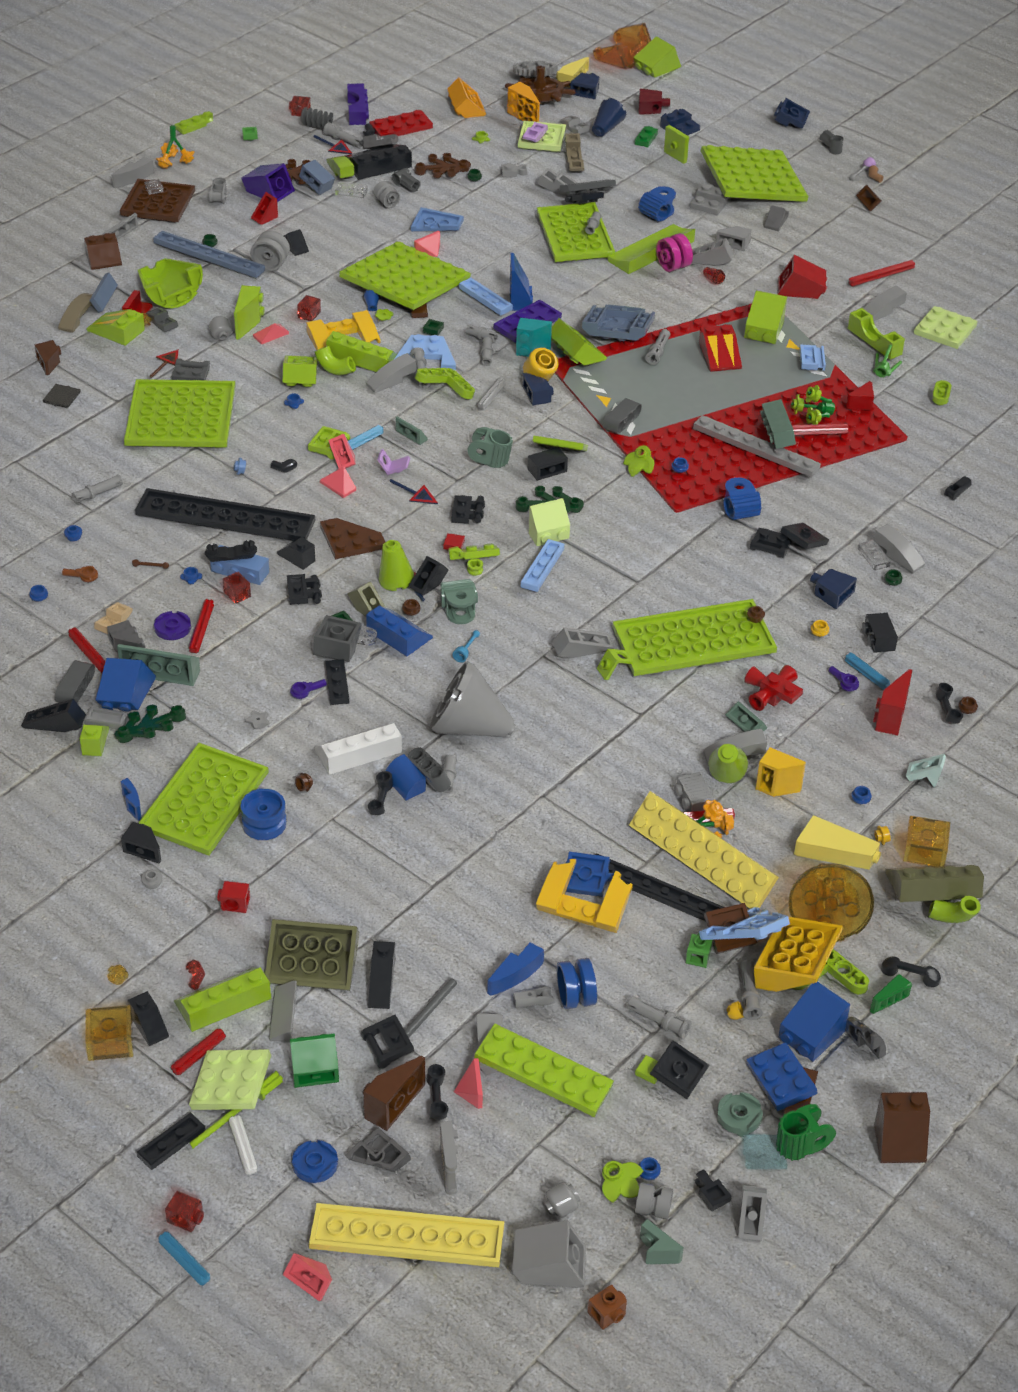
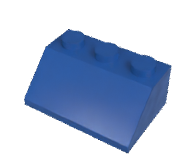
[366,605,433,656]

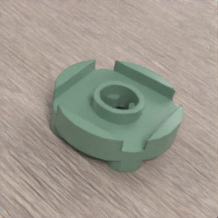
[717,1092,763,1137]

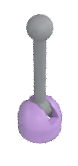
[849,157,876,180]

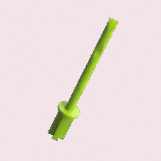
[190,1071,283,1148]

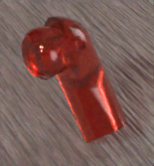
[186,960,205,990]

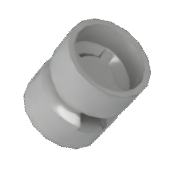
[373,181,400,208]
[635,1182,673,1220]

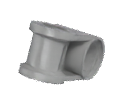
[209,177,227,203]

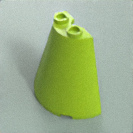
[137,258,203,308]

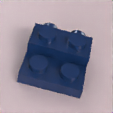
[774,98,810,129]
[660,109,700,135]

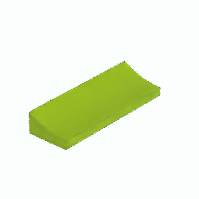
[607,224,695,274]

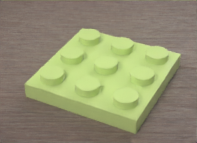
[518,121,566,152]
[914,306,978,349]
[189,1049,271,1110]

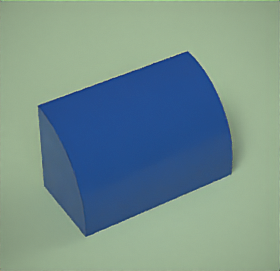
[386,754,426,801]

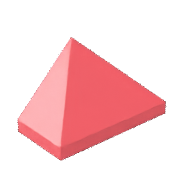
[414,231,440,257]
[253,323,289,345]
[328,434,356,469]
[320,467,356,498]
[454,1058,483,1109]
[283,1253,332,1301]

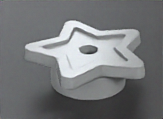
[245,710,270,729]

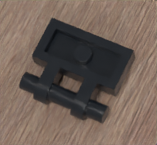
[565,192,604,204]
[451,495,485,524]
[287,574,322,605]

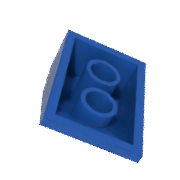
[510,253,533,311]

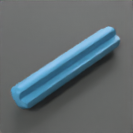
[348,425,384,450]
[845,652,890,690]
[158,1231,210,1286]

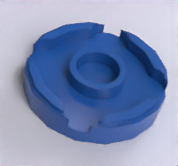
[292,1140,338,1183]

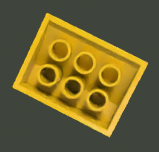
[754,917,843,992]

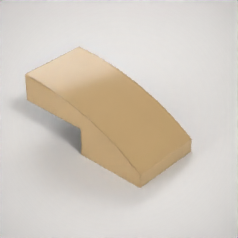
[94,602,133,634]

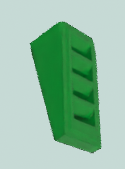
[870,974,912,1014]

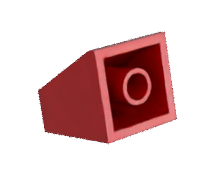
[778,255,827,299]

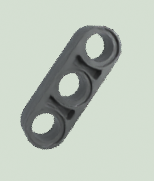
[602,398,642,434]
[55,660,95,703]
[408,747,451,792]

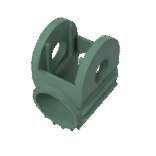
[467,427,513,468]
[440,579,478,624]

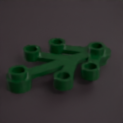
[516,486,584,513]
[114,704,186,743]

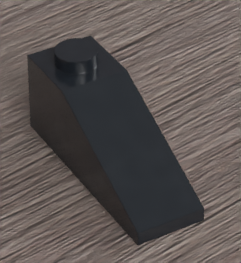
[21,699,86,732]
[368,941,395,1009]

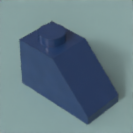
[522,373,554,406]

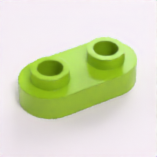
[932,380,952,406]

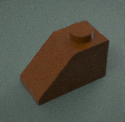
[34,340,61,376]

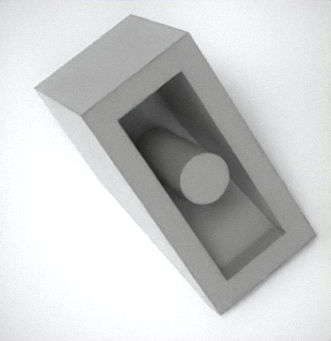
[716,226,752,251]
[738,1185,767,1241]

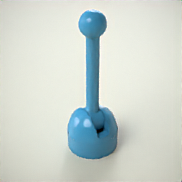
[452,630,480,663]

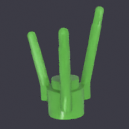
[873,344,902,377]

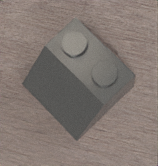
[314,615,362,662]

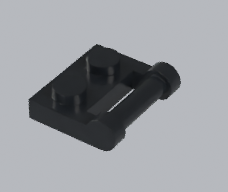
[750,527,792,558]
[361,1014,414,1069]

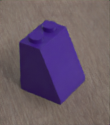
[241,163,295,202]

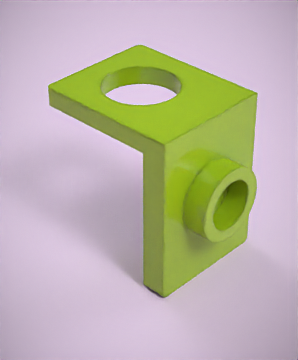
[597,649,634,680]

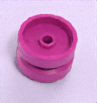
[656,233,693,272]

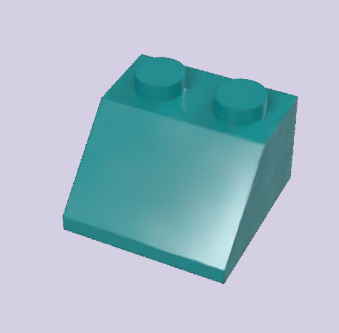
[516,318,552,357]

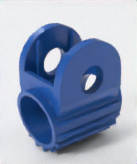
[638,186,676,222]
[723,477,762,520]

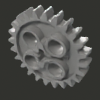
[513,61,558,77]

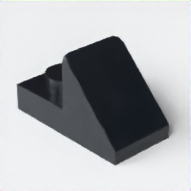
[283,229,309,256]

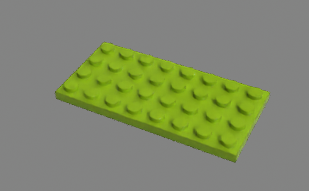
[612,599,777,676]

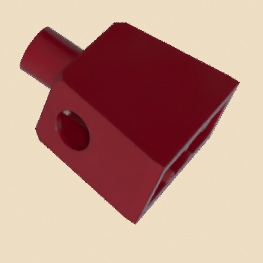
[639,88,670,115]

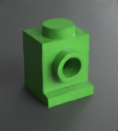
[686,933,713,968]

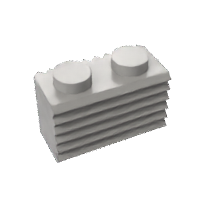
[674,772,714,812]

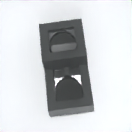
[146,307,178,332]

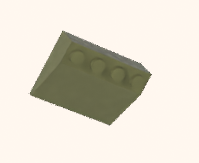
[885,864,984,902]
[265,919,359,991]

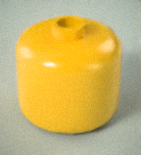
[523,348,558,381]

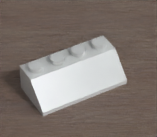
[314,723,402,775]

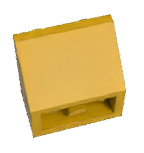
[756,747,806,797]

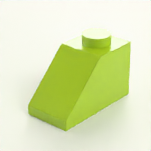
[80,725,109,756]

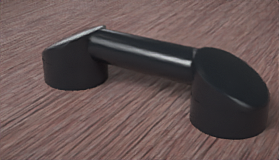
[936,683,963,724]
[368,771,393,815]
[881,956,941,987]
[426,1064,449,1120]

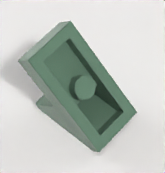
[640,1219,684,1264]

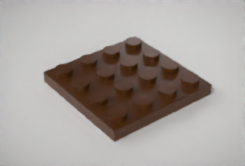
[120,179,195,223]

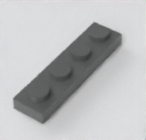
[560,179,616,194]

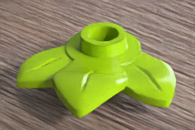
[623,445,654,477]
[602,1161,643,1203]

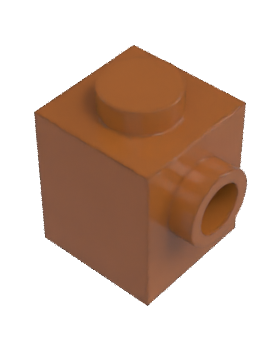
[588,1284,627,1330]

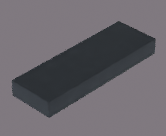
[136,1112,206,1171]

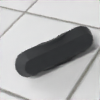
[205,540,257,562]

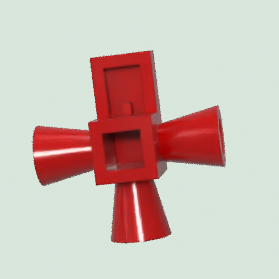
[744,665,803,711]

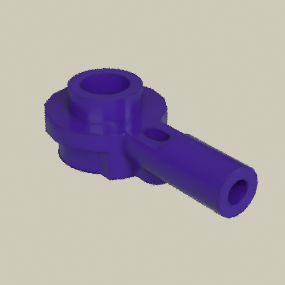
[828,666,859,692]
[290,679,327,699]

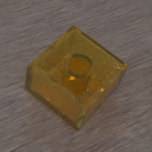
[903,816,950,866]
[86,1005,134,1061]

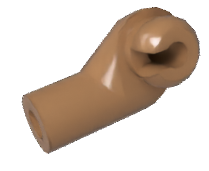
[868,165,884,183]

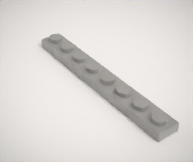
[693,415,821,477]

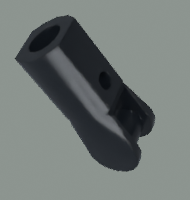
[944,476,972,500]

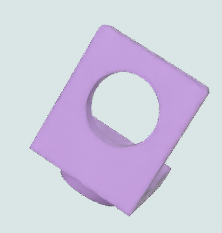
[377,449,411,475]

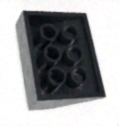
[345,144,412,180]

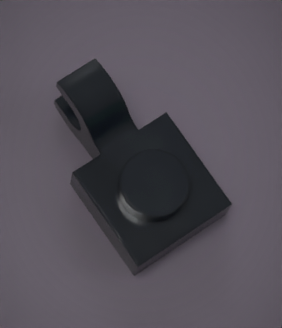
[695,1169,732,1211]

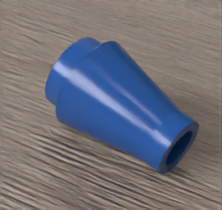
[364,290,379,311]

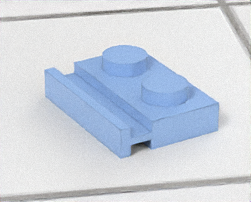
[799,344,826,371]

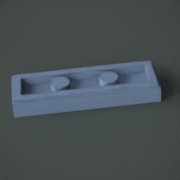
[90,273,118,313]

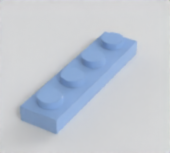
[459,278,513,316]
[521,539,565,592]

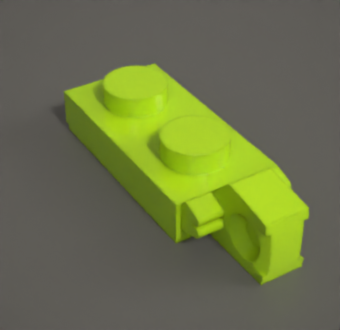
[174,111,213,135]
[449,543,500,560]

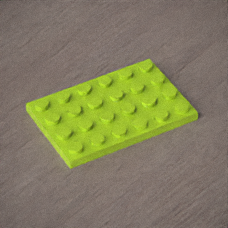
[537,202,615,262]
[139,743,269,856]

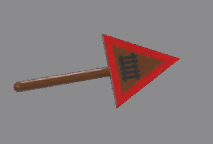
[150,349,179,378]

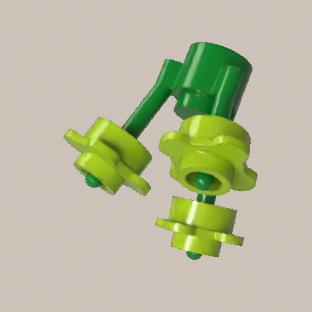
[791,385,835,425]

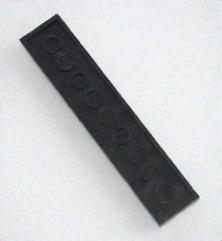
[135,488,316,541]

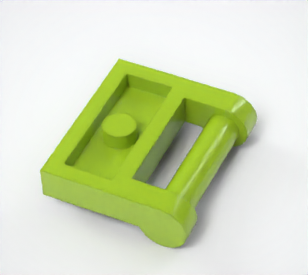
[308,426,351,460]

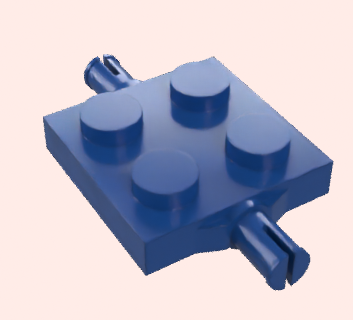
[551,851,621,897]

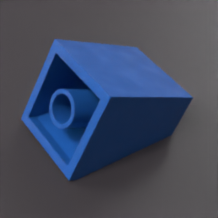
[96,658,156,712]
[778,981,850,1062]

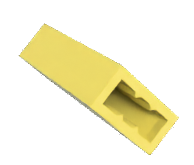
[794,815,881,870]

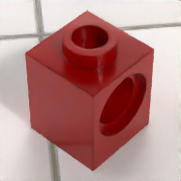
[217,881,250,913]

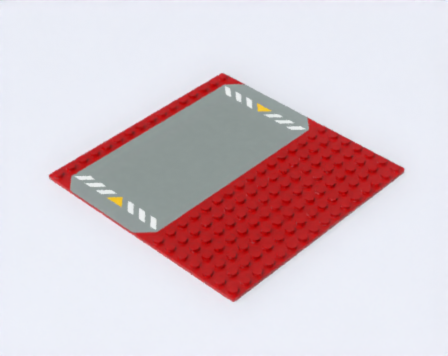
[555,303,908,513]

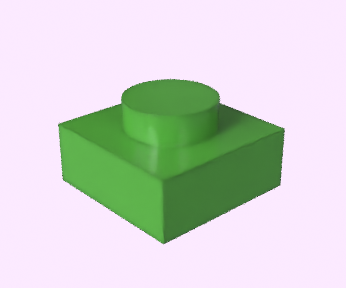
[242,127,258,141]

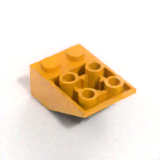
[507,82,540,122]

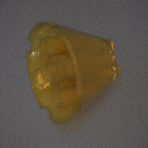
[788,863,874,942]

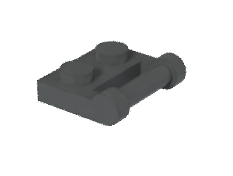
[171,358,210,380]

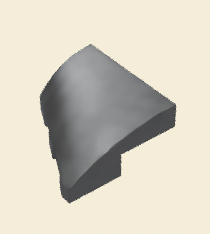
[363,134,399,148]
[846,1017,886,1059]
[345,1127,411,1171]

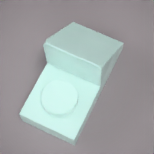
[906,754,946,787]

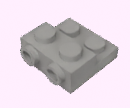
[690,184,729,215]

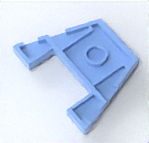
[394,334,456,371]
[699,907,790,940]

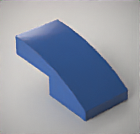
[121,778,142,821]

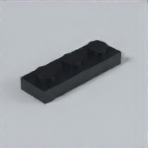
[325,659,349,705]

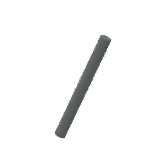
[405,978,457,1038]

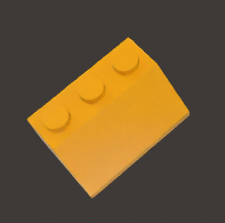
[447,77,486,118]

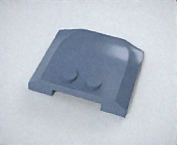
[582,305,655,341]

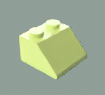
[529,498,570,546]

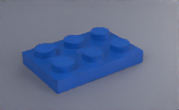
[746,1042,818,1111]

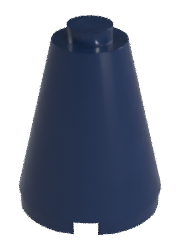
[592,98,626,137]

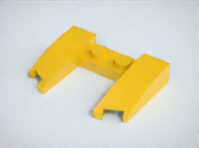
[306,310,380,350]
[536,859,633,933]

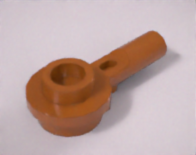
[62,566,98,582]

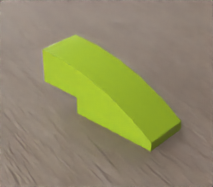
[326,156,354,178]

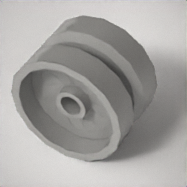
[250,230,290,271]

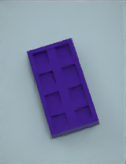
[494,300,562,343]

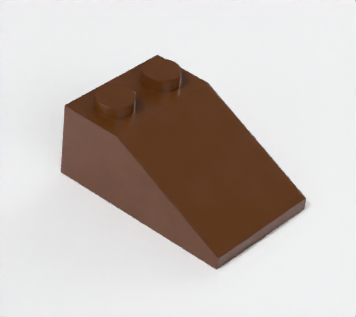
[363,1055,425,1131]

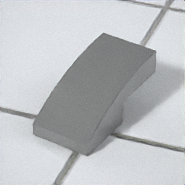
[560,115,590,134]

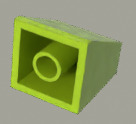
[633,36,681,78]
[744,290,787,344]

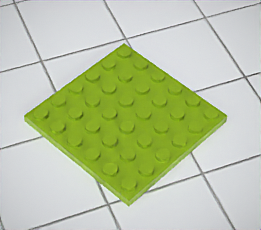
[700,145,809,202]
[339,241,471,310]
[124,379,236,448]

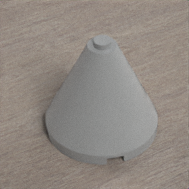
[430,661,516,737]

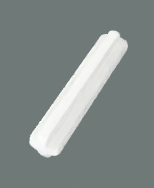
[229,1115,257,1175]

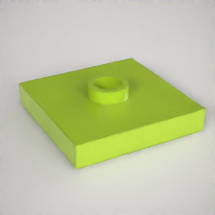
[664,125,689,164]

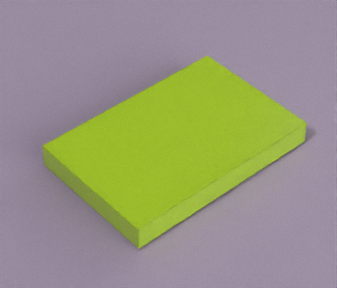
[533,435,588,452]

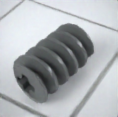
[301,107,333,129]

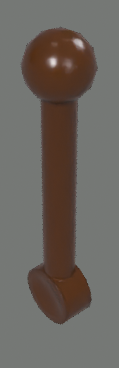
[132,559,169,569]

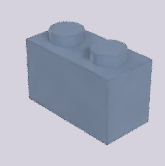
[299,160,335,195]

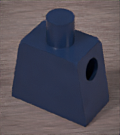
[571,73,600,100]
[810,569,857,609]

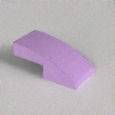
[523,122,548,142]

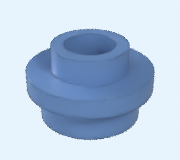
[234,458,246,475]

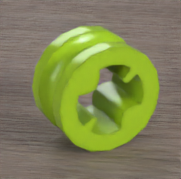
[467,558,483,576]

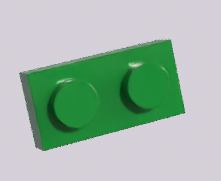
[635,126,658,148]

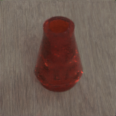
[703,267,725,284]

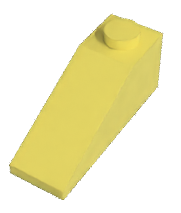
[556,57,589,88]

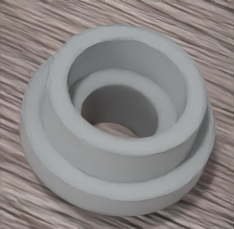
[141,870,162,889]

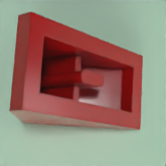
[251,192,278,225]
[846,381,874,410]

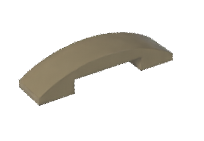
[565,133,584,171]
[58,293,94,333]

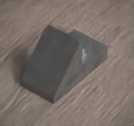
[764,205,789,231]

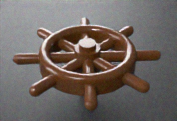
[505,66,576,102]

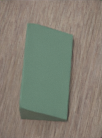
[396,416,428,445]
[725,701,768,732]

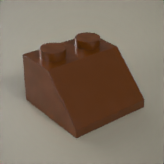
[84,233,122,270]

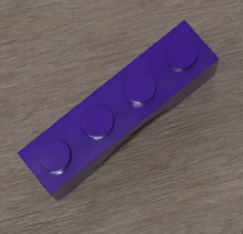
[347,83,369,125]

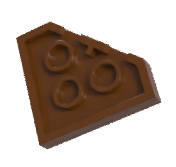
[320,518,386,560]

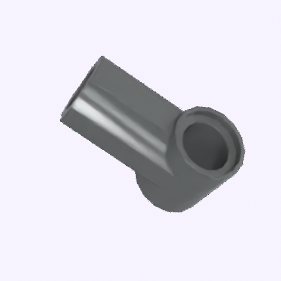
[820,130,843,154]
[392,168,421,192]

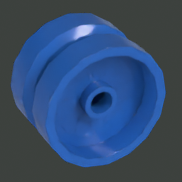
[241,789,287,840]
[556,958,597,1010]

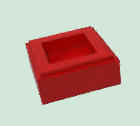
[443,533,465,550]

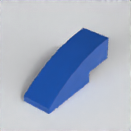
[487,942,544,996]

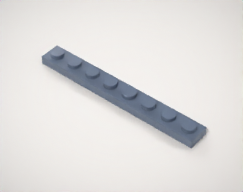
[153,231,265,278]

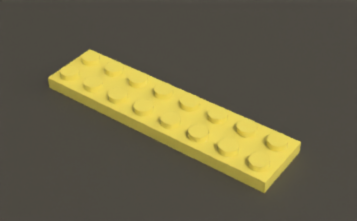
[629,791,779,909]
[309,1203,504,1268]

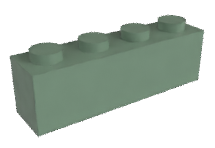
[760,399,796,449]

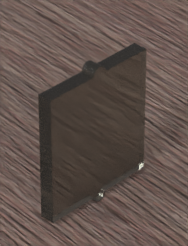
[43,384,81,408]

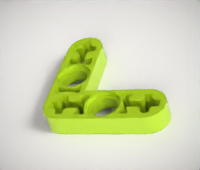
[415,368,475,399]
[792,949,869,995]

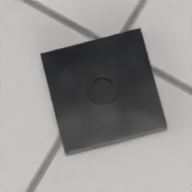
[780,522,829,549]
[650,1040,710,1099]

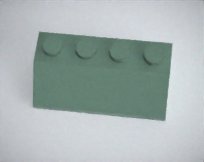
[117,644,200,686]

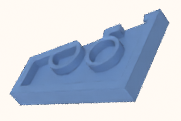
[411,207,464,231]

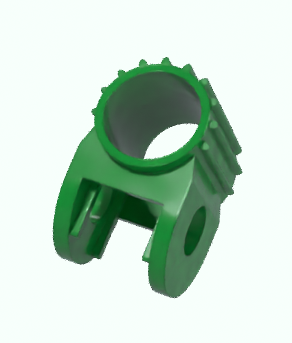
[776,1104,836,1161]

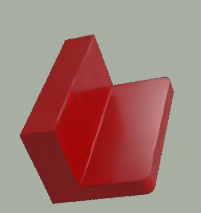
[122,290,153,319]

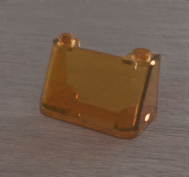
[593,23,652,69]

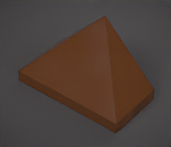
[856,184,883,212]

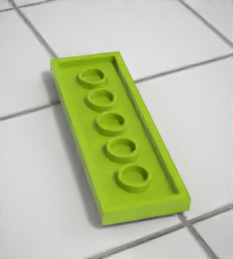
[474,1023,614,1117]

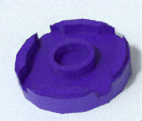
[154,611,191,640]

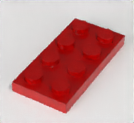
[369,110,433,136]

